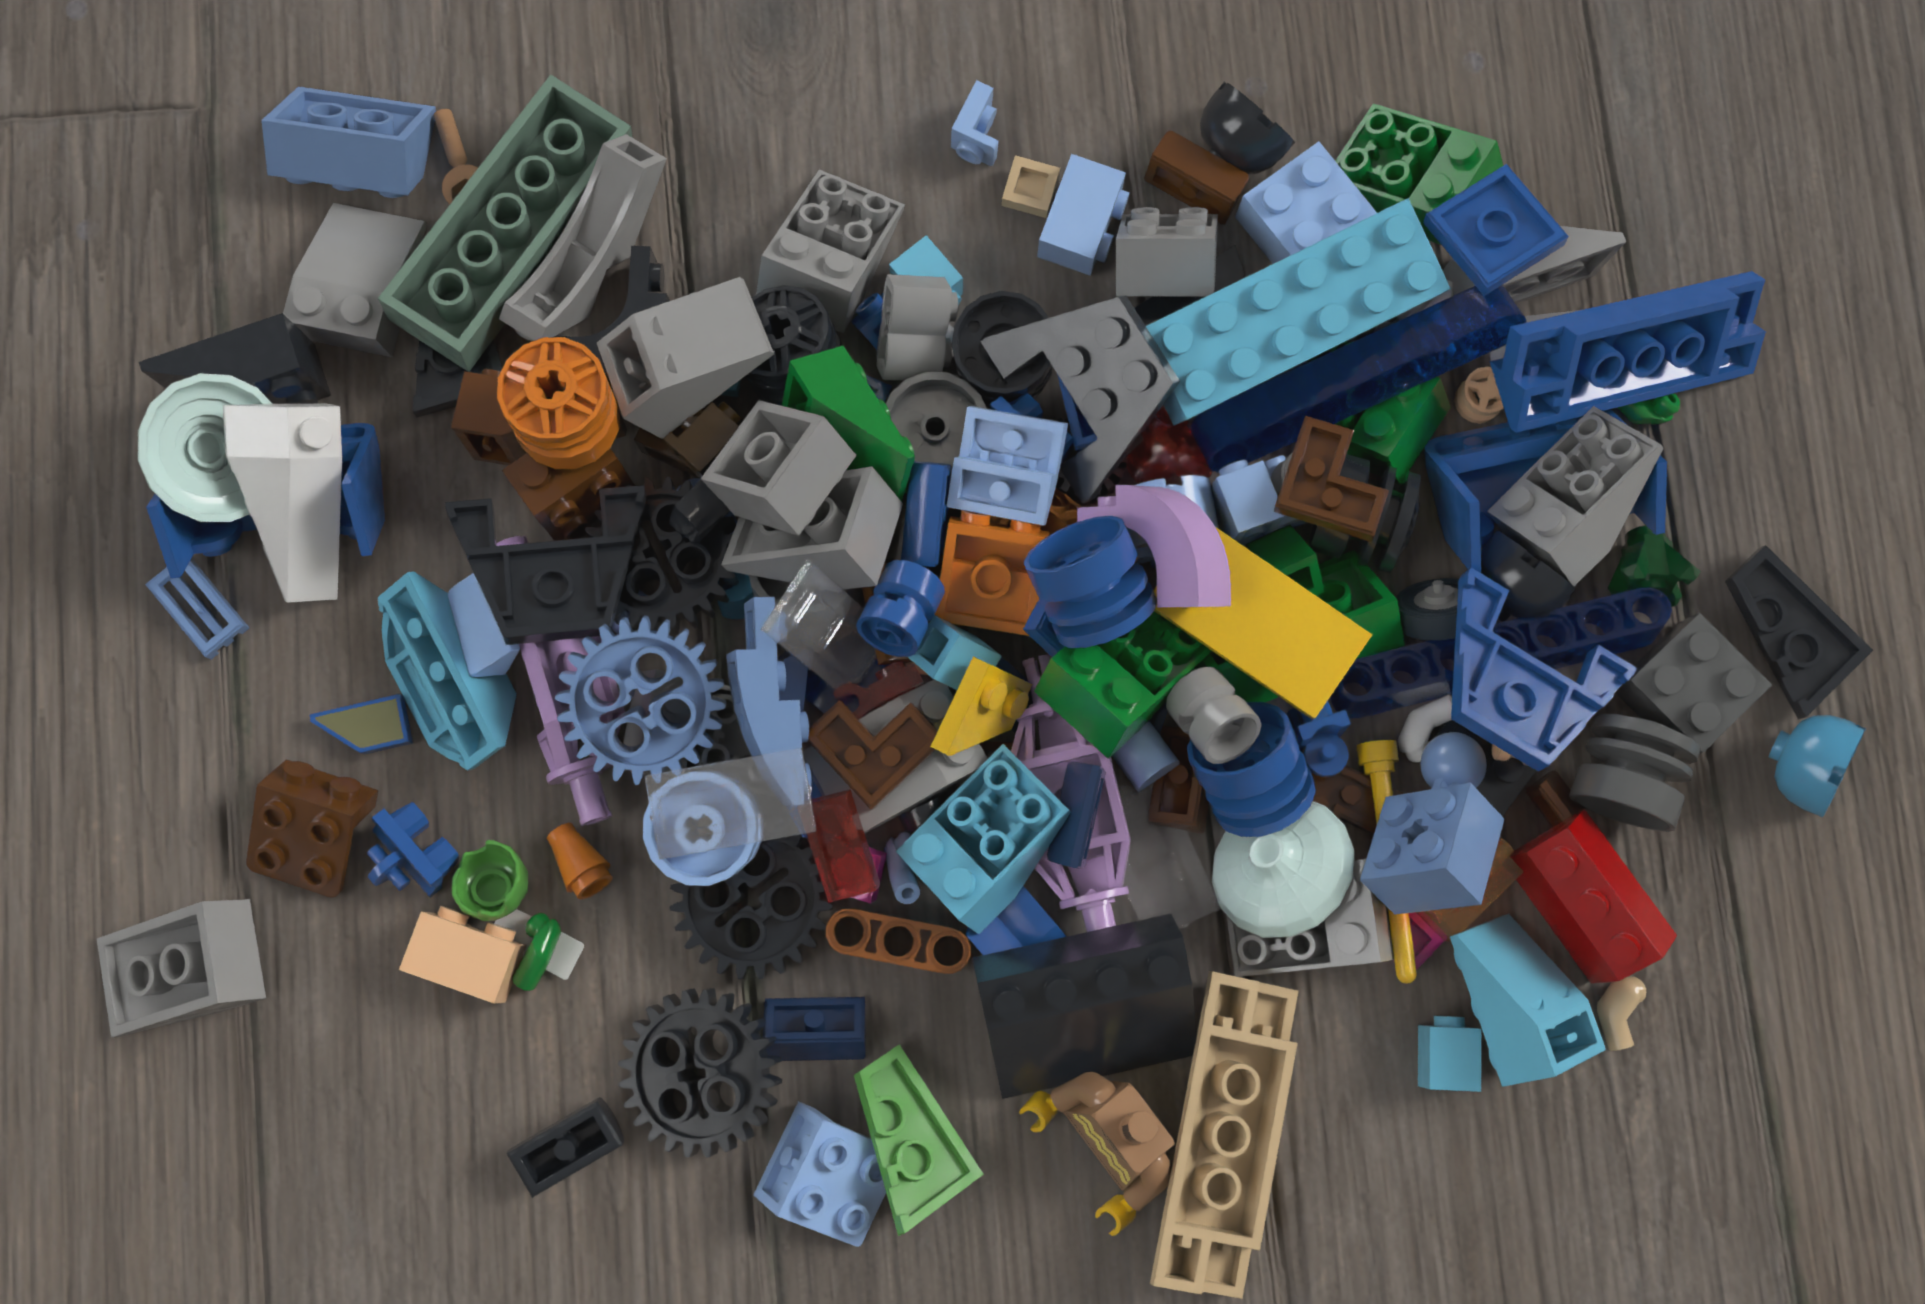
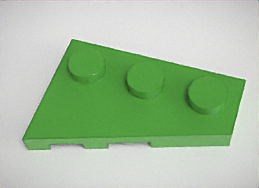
[854,1044,984,1236]

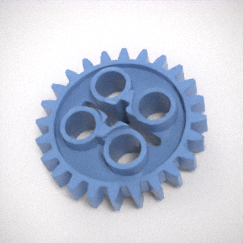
[555,616,726,785]

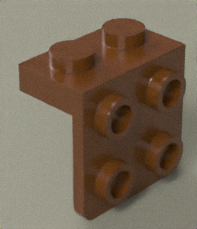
[502,449,635,541]
[246,759,378,898]

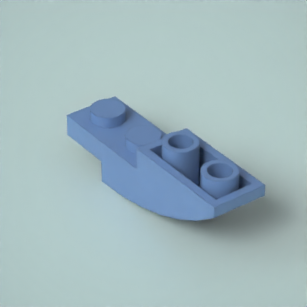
[726,597,811,806]

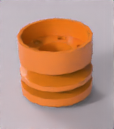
[497,337,620,469]

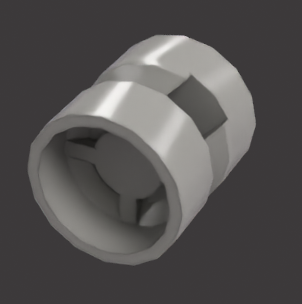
[1166,667,1261,764]

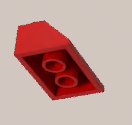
[1501,809,1677,984]

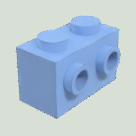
[1037,154,1130,276]

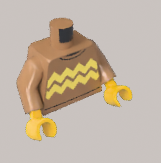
[1019,1072,1175,1236]

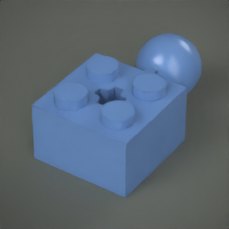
[1360,732,1504,915]

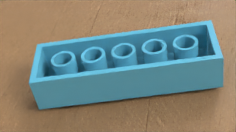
[1146,198,1451,425]

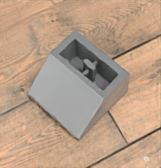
[1116,207,1218,297]

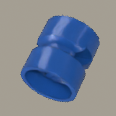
[856,560,945,657]

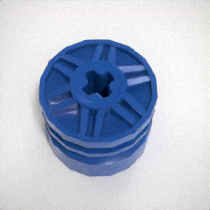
[1024,516,1157,648]
[1187,702,1316,837]

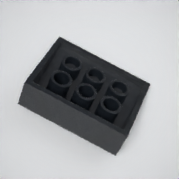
[972,913,1197,1099]

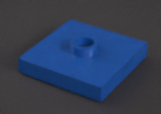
[1423,164,1569,296]

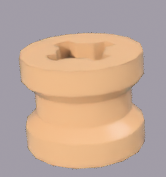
[1454,366,1504,424]

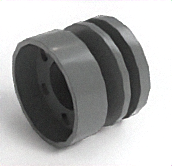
[1569,714,1701,832]

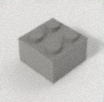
[701,400,856,536]

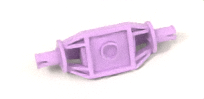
[497,536,625,826]
[1011,654,1131,932]

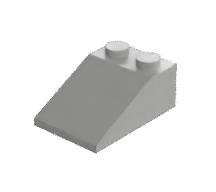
[283,203,427,357]
[1443,226,1626,322]
[721,467,903,590]
[802,679,988,842]
[97,899,266,1037]

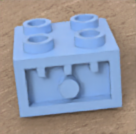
[753,1101,886,1247]

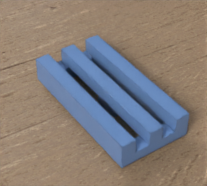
[145,558,249,660]

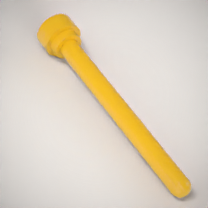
[1356,740,1417,984]

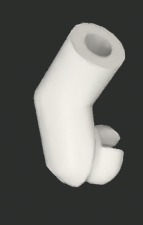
[1398,694,1452,763]

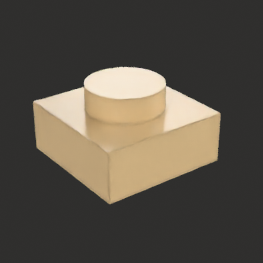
[1002,155,1060,218]

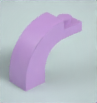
[1077,485,1231,608]

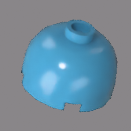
[1768,715,1866,818]

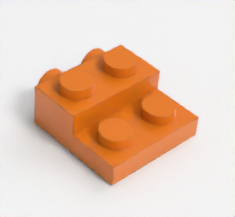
[935,510,1049,636]

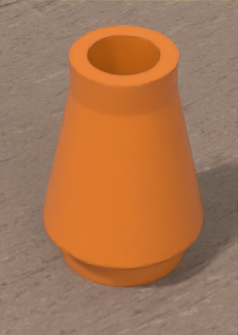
[546,823,613,900]

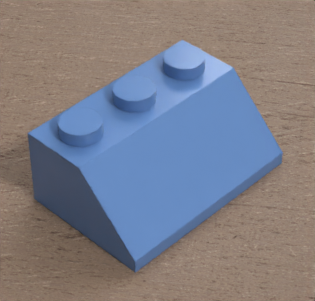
[261,87,436,198]

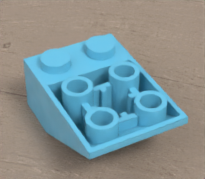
[895,744,1071,934]
[1450,914,1606,1087]

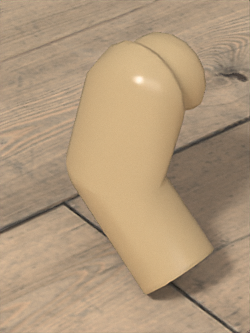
[1597,976,1647,1051]

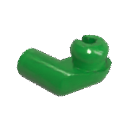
[1617,393,1680,425]
[512,912,561,991]

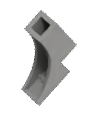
[499,134,667,341]

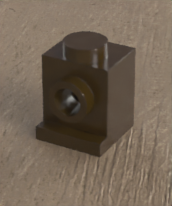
[664,401,743,479]

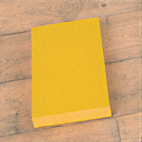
[1153,527,1373,719]

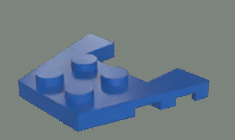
[1451,567,1637,772]

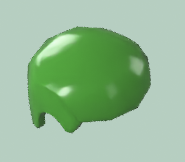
[452,840,528,921]

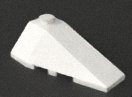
[223,403,342,603]

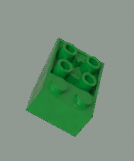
[1335,103,1504,245]
[1267,341,1451,485]
[782,345,915,502]
[1034,611,1213,759]

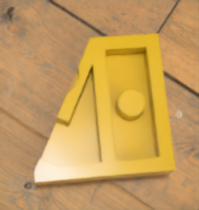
[930,656,1033,756]

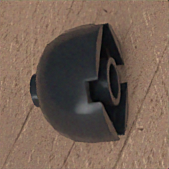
[1200,81,1295,174]
[1481,530,1576,623]

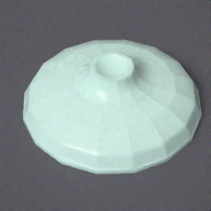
[138,373,272,522]
[1212,801,1355,938]

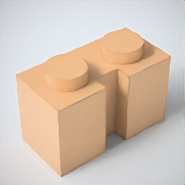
[399,906,527,1004]

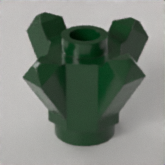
[1608,525,1701,608]

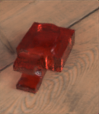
[833,661,924,719]

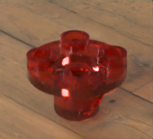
[1126,407,1218,484]

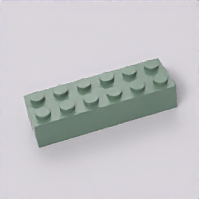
[378,74,633,372]

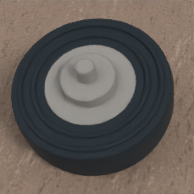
[1396,578,1459,640]

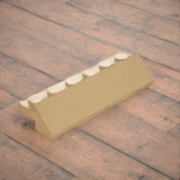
[1150,971,1298,1299]

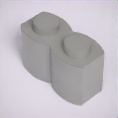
[877,274,958,380]

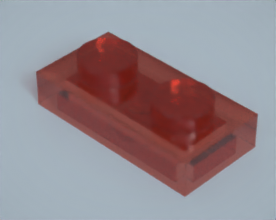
[798,789,881,903]

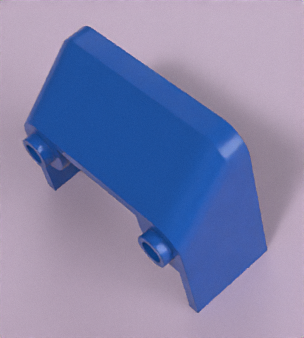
[1425,409,1667,573]
[146,423,385,579]

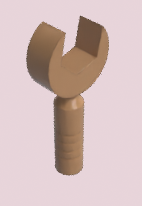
[433,109,478,205]

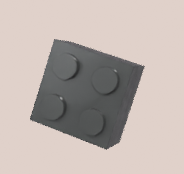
[1615,613,1772,754]

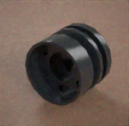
[746,285,843,406]
[952,291,1053,406]
[1308,454,1421,573]

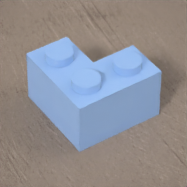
[1211,456,1308,546]

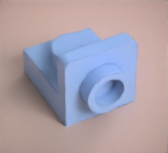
[951,80,998,166]

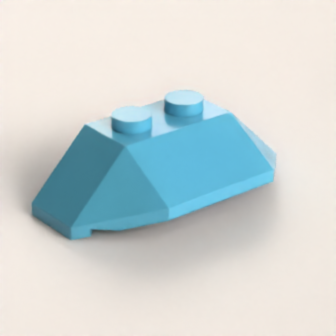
[378,572,517,771]

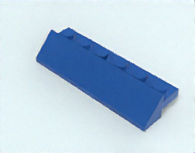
[1489,271,1766,433]

